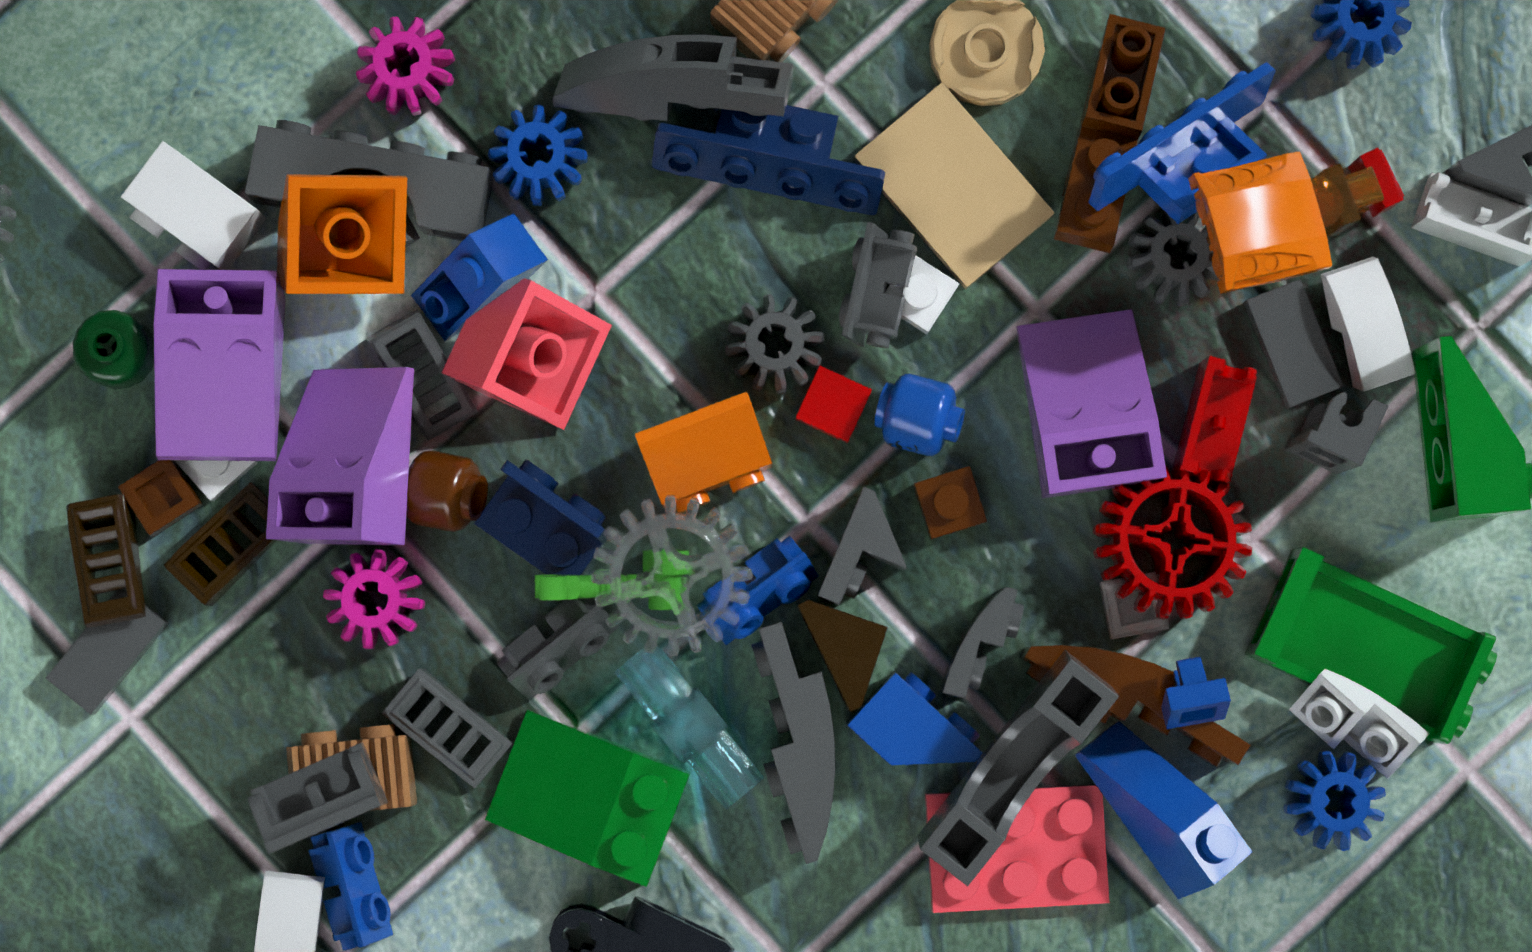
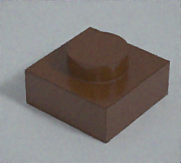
[118,460,203,537]
[913,466,987,540]

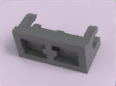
[1284,392,1388,474]
[248,743,388,854]

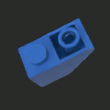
[411,213,548,341]
[846,672,983,765]

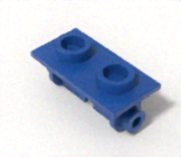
[696,536,819,645]
[308,822,393,951]

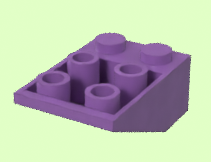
[154,269,286,461]
[1016,309,1167,499]
[266,367,414,545]

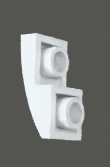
[1321,257,1415,392]
[1289,669,1430,779]
[254,871,325,952]

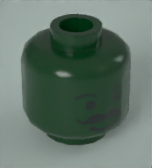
[72,310,154,389]

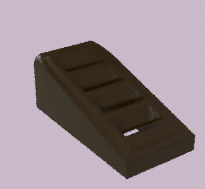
[164,482,277,606]
[66,494,146,628]

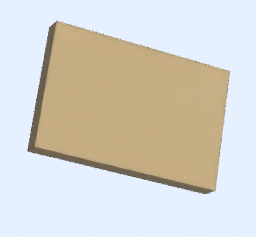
[854,82,1055,290]

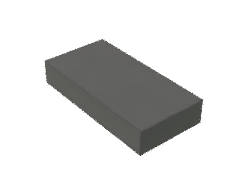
[1243,279,1344,409]
[46,589,169,715]

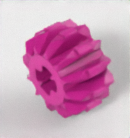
[356,17,455,116]
[323,549,425,649]

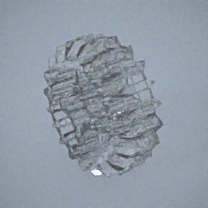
[591,494,753,656]

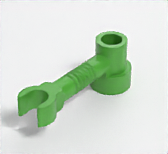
[535,549,689,610]

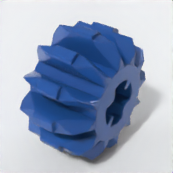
[1311,0,1412,69]
[488,105,588,206]
[1283,750,1386,851]

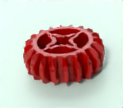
[1093,465,1252,620]

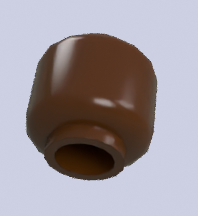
[406,451,488,532]

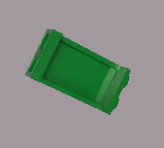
[1244,547,1497,744]

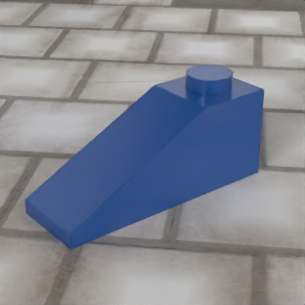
[1075,721,1252,899]

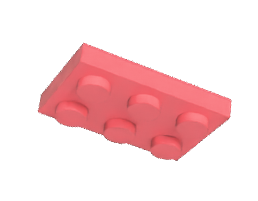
[925,784,1110,913]

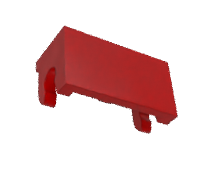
[1171,356,1257,486]

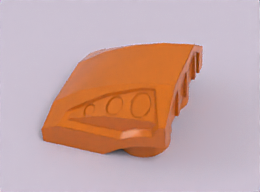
[1188,151,1332,294]

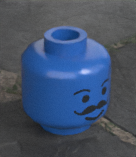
[874,374,965,456]

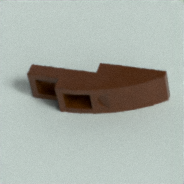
[1053,14,1166,253]
[1019,645,1251,768]

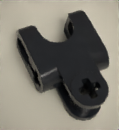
[549,896,735,952]

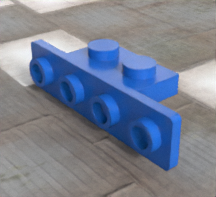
[1089,62,1276,224]

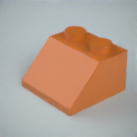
[635,391,772,514]

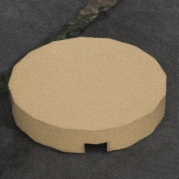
[929,0,1045,107]

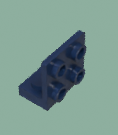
[474,459,611,575]

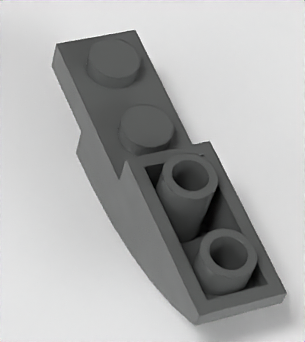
[553,35,793,121]
[751,622,835,864]

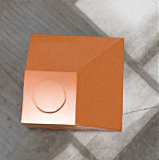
[277,174,407,294]

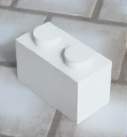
[121,141,267,270]

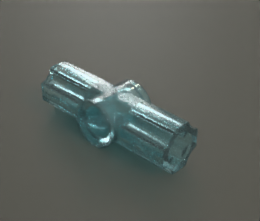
[614,641,765,809]

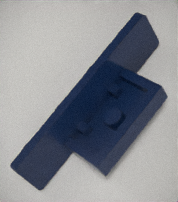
[652,105,886,215]

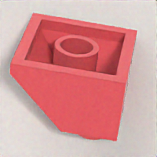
[441,278,612,430]

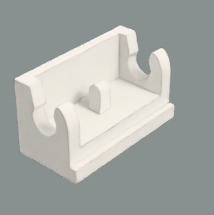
[1411,172,1532,267]

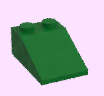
[1412,336,1532,523]
[485,710,691,887]

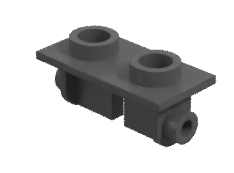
[839,222,917,349]
[496,598,619,700]

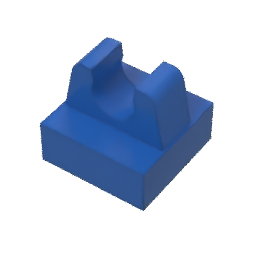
[1161,657,1231,729]

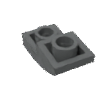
[939,587,1024,699]

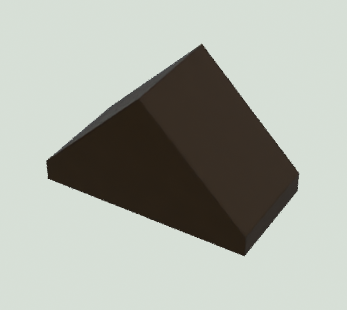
[797,600,888,712]

